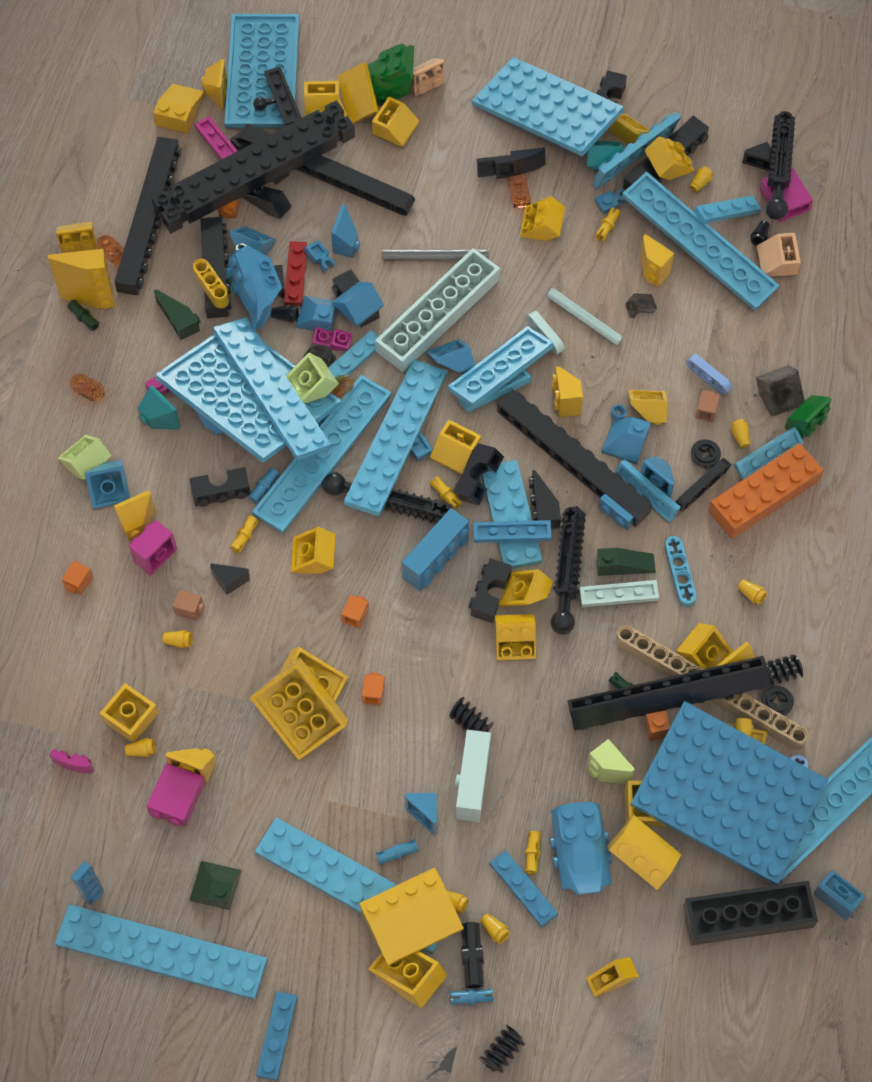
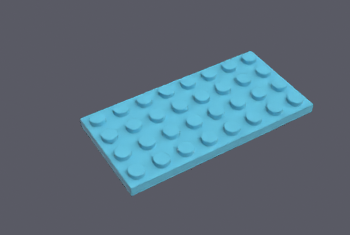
[224,14,299,128]
[472,57,624,156]

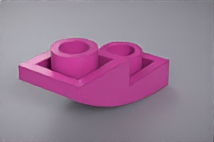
[311,327,352,351]
[49,749,94,773]

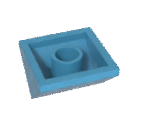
[332,282,384,326]
[405,793,437,836]
[813,870,866,921]

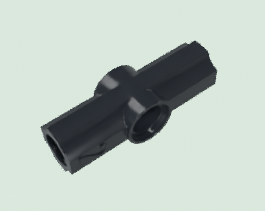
[461,922,484,989]

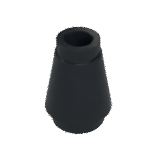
[750,220,770,246]
[271,305,299,323]

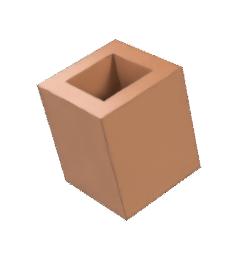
[695,390,720,422]
[173,590,205,620]

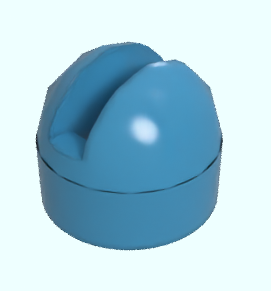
[611,404,627,420]

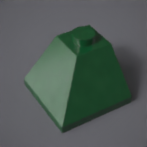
[190,861,241,910]

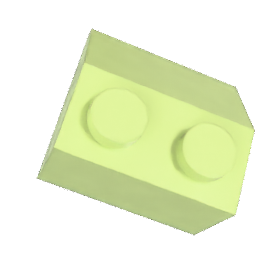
[286,353,339,404]
[57,435,112,480]
[587,739,635,785]

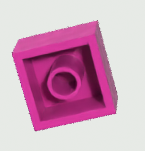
[129,520,177,576]

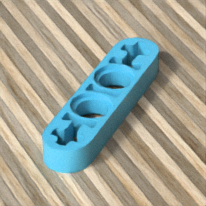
[665,536,696,607]

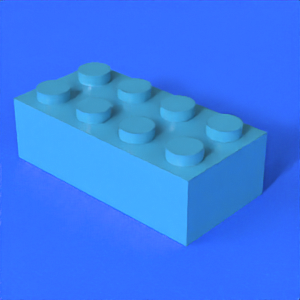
[402,508,469,591]

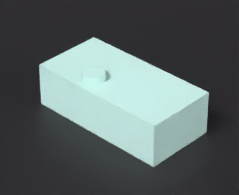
[455,730,491,823]

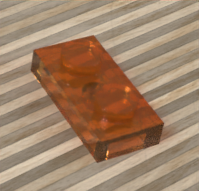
[508,173,531,208]

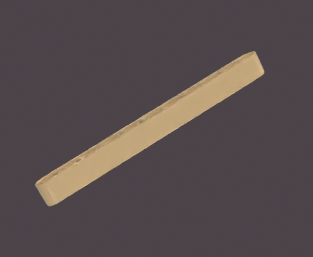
[616,625,808,750]

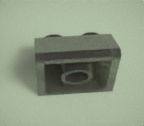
[756,366,805,416]

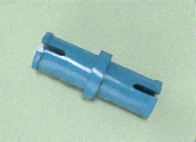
[248,467,280,504]
[376,839,419,865]
[450,988,493,1005]

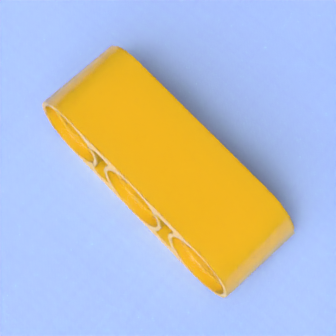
[193,259,229,308]

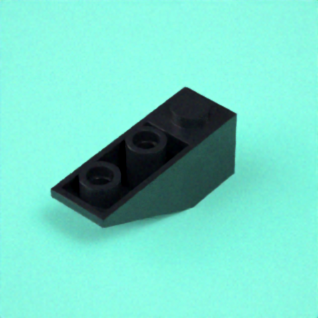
[242,186,292,219]
[529,470,561,528]

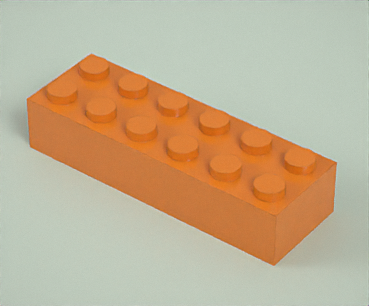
[708,443,824,539]

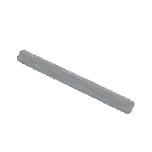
[382,249,489,259]

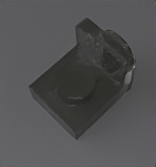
[625,293,657,318]
[303,343,336,367]

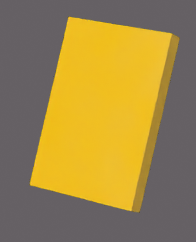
[337,62,378,125]

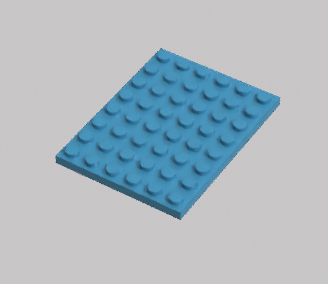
[630,701,829,885]

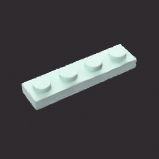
[579,580,659,608]

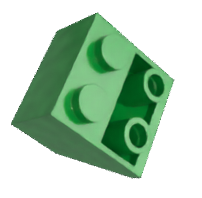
[784,395,832,440]

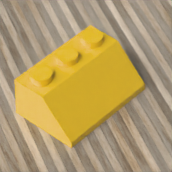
[608,815,682,890]

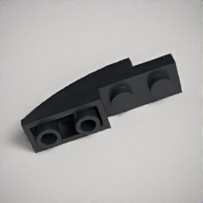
[476,147,546,179]

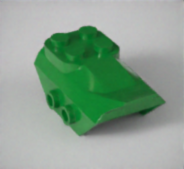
[367,44,415,106]

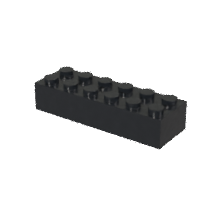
[683,881,818,946]

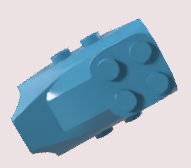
[225,246,282,333]
[550,802,612,895]

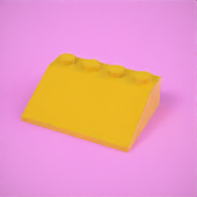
[48,249,115,309]
[250,657,349,760]
[359,867,464,966]

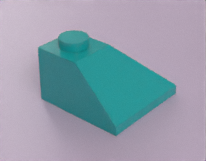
[587,140,624,170]
[138,385,181,429]

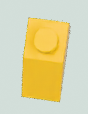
[586,957,639,997]

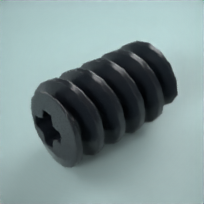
[767,654,803,686]
[449,697,494,732]
[479,1025,525,1073]

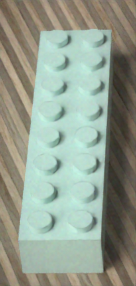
[375,248,500,373]

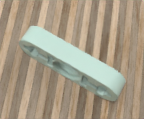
[526,311,565,355]

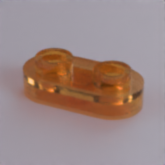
[97,235,124,265]
[70,374,105,402]
[332,374,354,398]

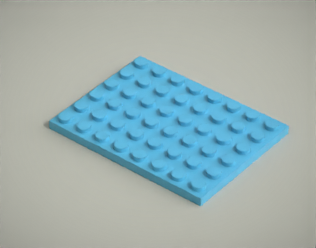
[156,320,341,463]

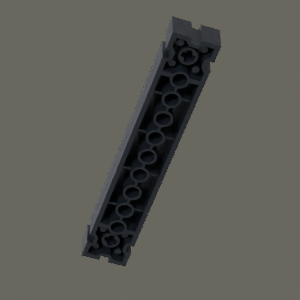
[151,100,355,234]

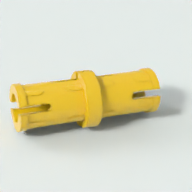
[595,207,621,241]
[429,476,463,511]
[230,515,259,554]
[525,831,541,874]

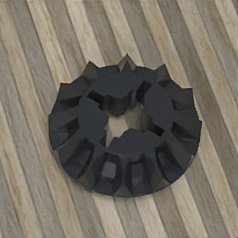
[691,439,721,468]
[762,686,794,715]

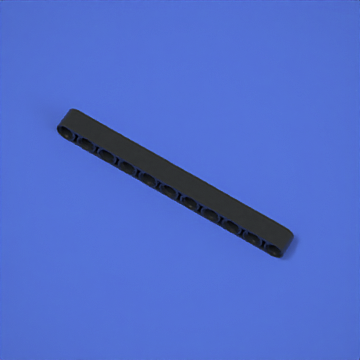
[236,124,415,216]

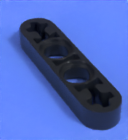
[675,458,731,512]

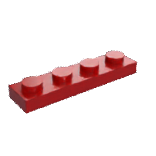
[284,241,308,307]

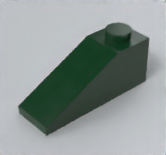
[154,289,201,340]
[596,548,656,576]

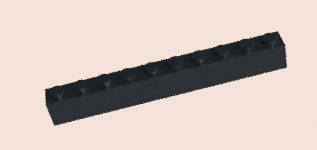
[114,137,182,295]
[497,389,652,527]
[567,656,771,731]

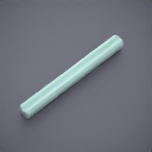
[547,288,622,345]

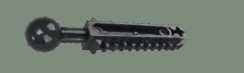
[765,111,795,220]
[322,472,453,524]
[550,506,586,635]

